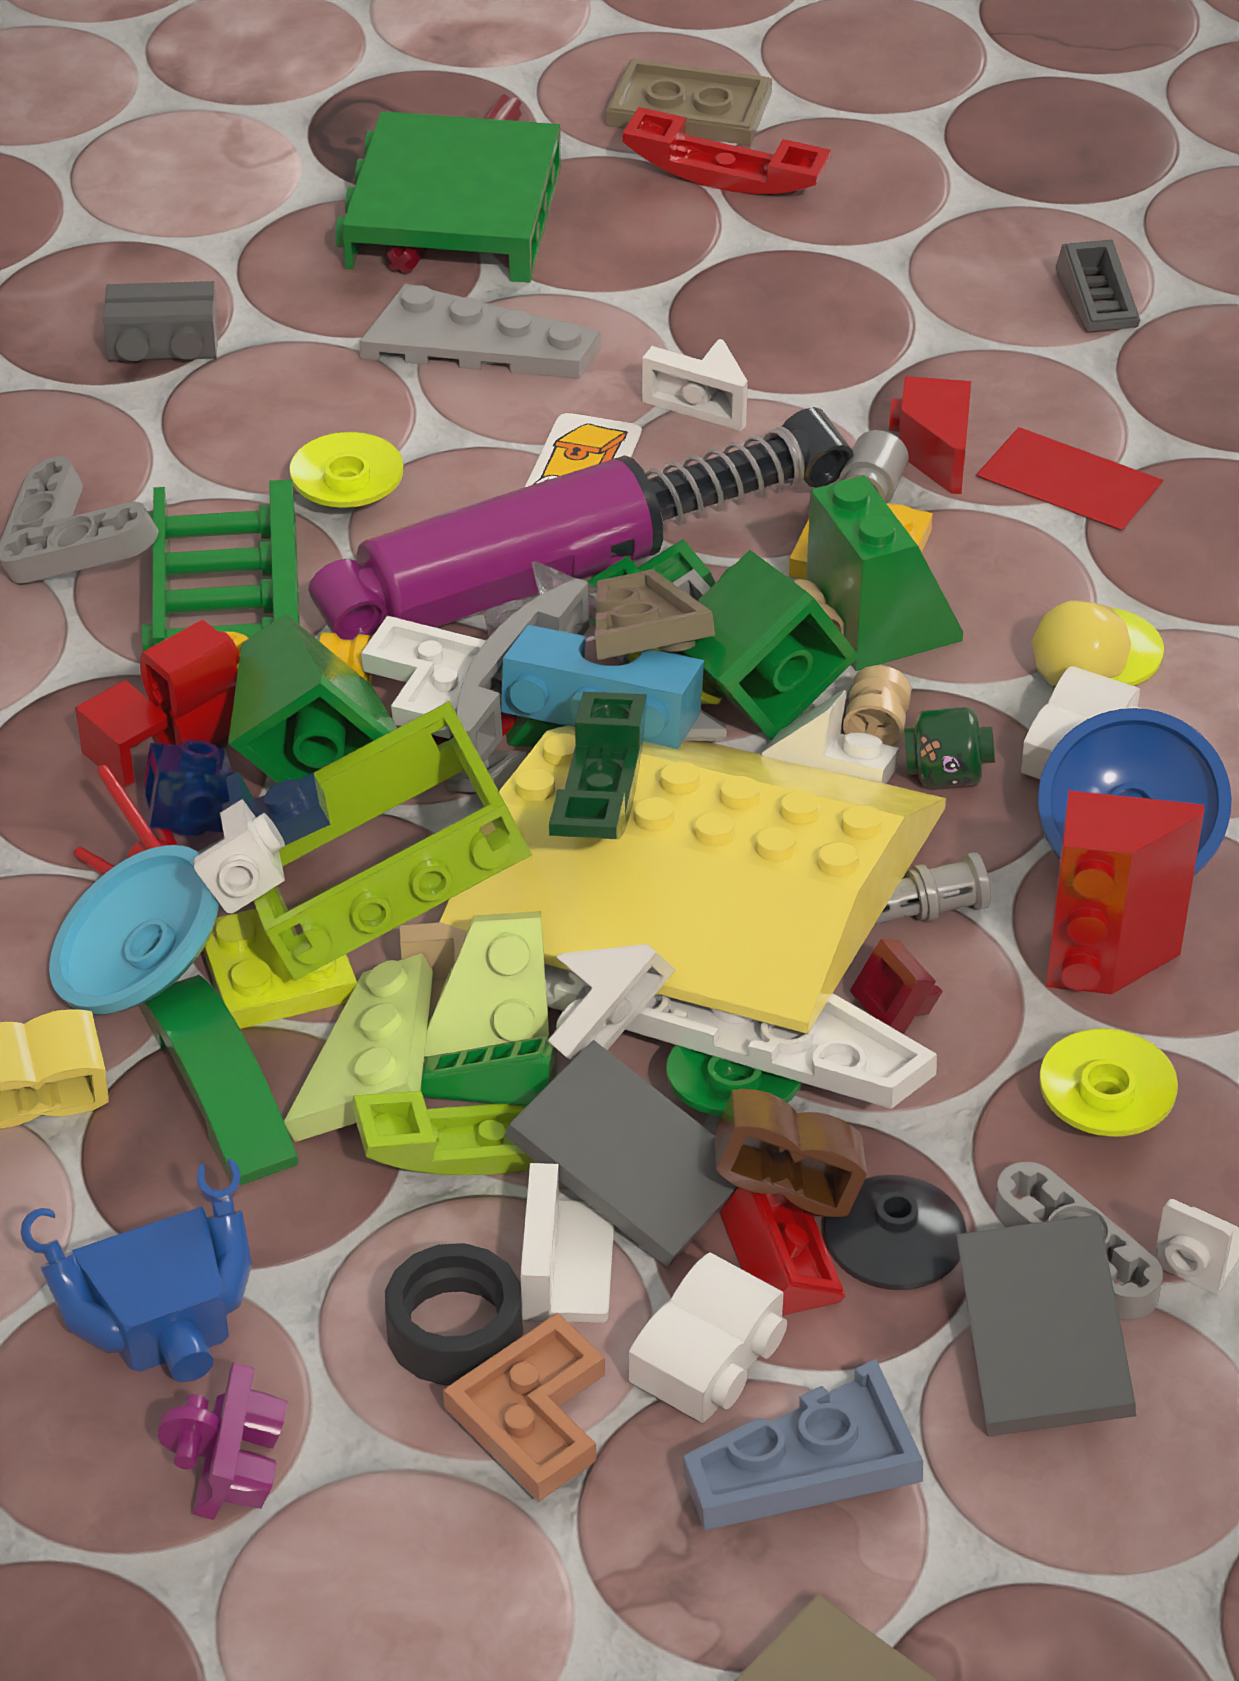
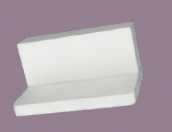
[521,1163,614,1323]

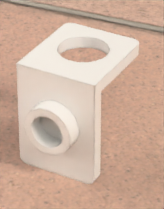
[1155,1199,1239,1295]

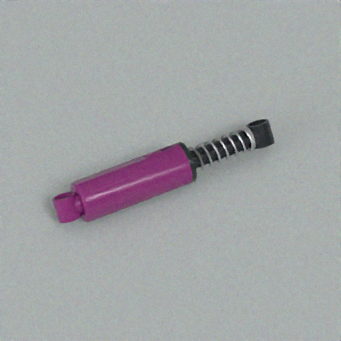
[308,407,854,640]

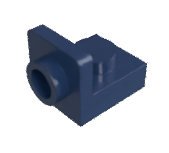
[222,772,331,845]

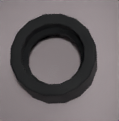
[385,1243,523,1385]

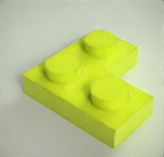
[202,909,357,1029]

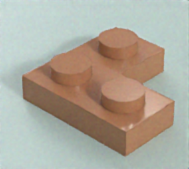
[443,1312,605,1502]

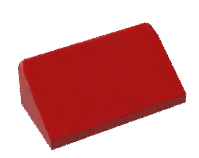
[721,1187,846,1316]

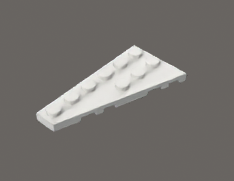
[545,964,937,1109]

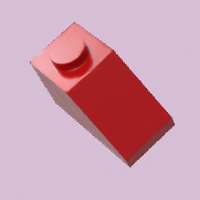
[889,376,972,494]

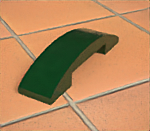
[549,691,647,840]

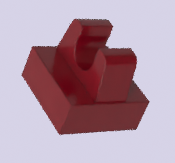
[849,939,943,1033]

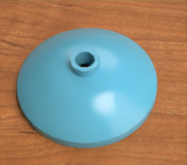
[49,845,219,1014]

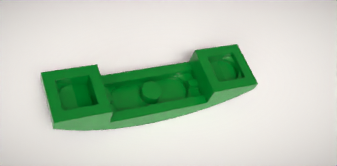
[139,975,298,1186]

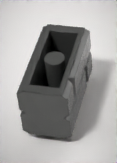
[103,281,219,362]

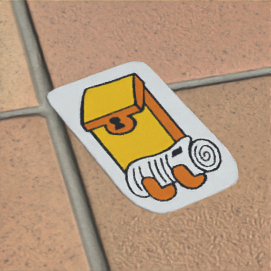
[525,413,642,487]

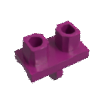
[157,1362,288,1520]

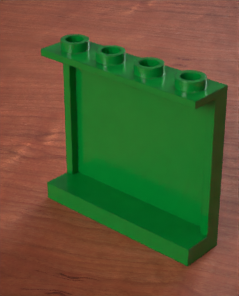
[335,111,561,283]

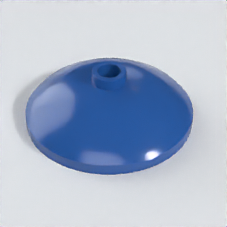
[1038,708,1232,876]

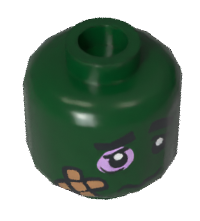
[904,706,995,790]

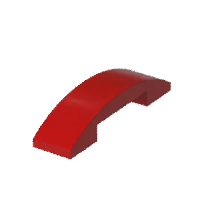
[622,107,831,194]

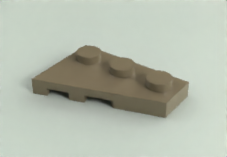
[595,569,715,660]

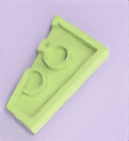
[284,953,434,1142]

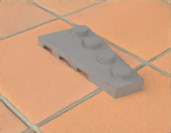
[359,283,600,379]

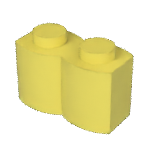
[0,1009,109,1129]

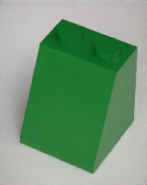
[806,475,963,671]
[679,550,859,741]
[228,614,397,783]

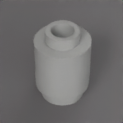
[839,430,909,503]

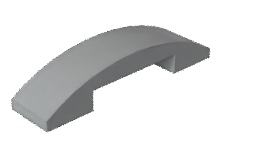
[457,578,590,776]

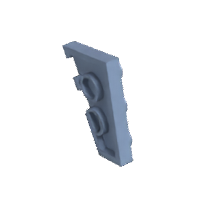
[683,1358,923,1531]

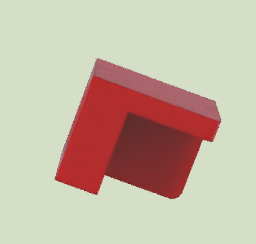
[75,680,168,788]

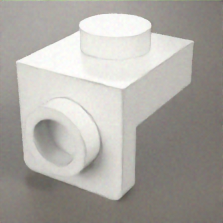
[193,799,285,913]

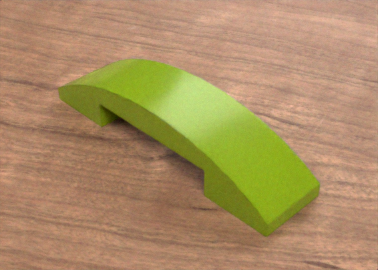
[352,1091,537,1176]

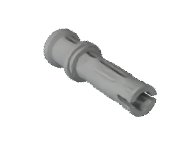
[874,852,991,925]

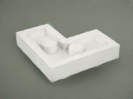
[361,616,486,739]

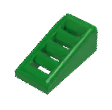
[420,1036,558,1106]

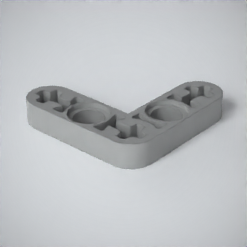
[0,456,158,584]

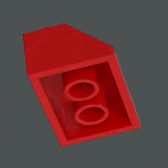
[1046,790,1204,994]

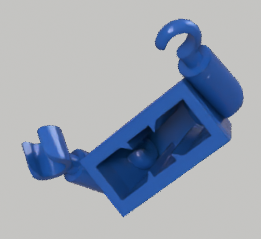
[20,1158,252,1382]

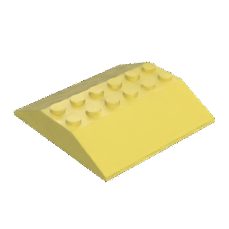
[439,725,946,1034]

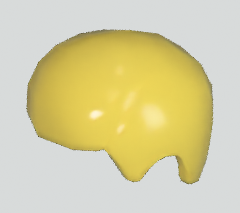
[1031,600,1131,687]

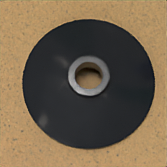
[825,1175,966,1290]

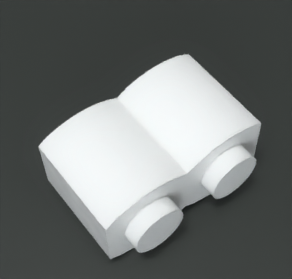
[1021,666,1142,779]
[629,1252,787,1423]

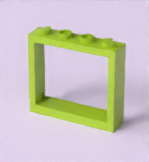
[253,701,532,981]

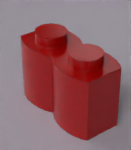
[140,619,240,766]

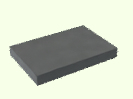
[505,1039,738,1268]
[956,1214,1136,1437]

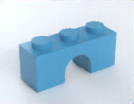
[501,625,704,749]

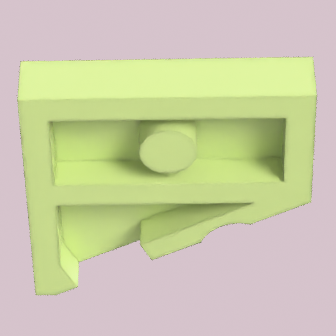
[424,911,549,1057]

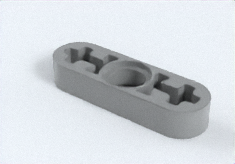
[995,1162,1163,1320]

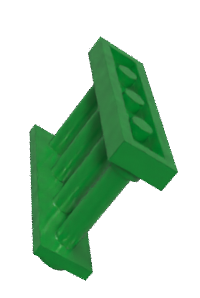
[142,479,300,651]

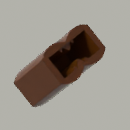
[714,1089,867,1217]

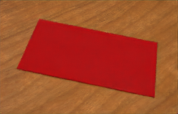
[975,427,1164,530]

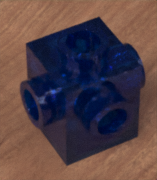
[141,740,237,836]

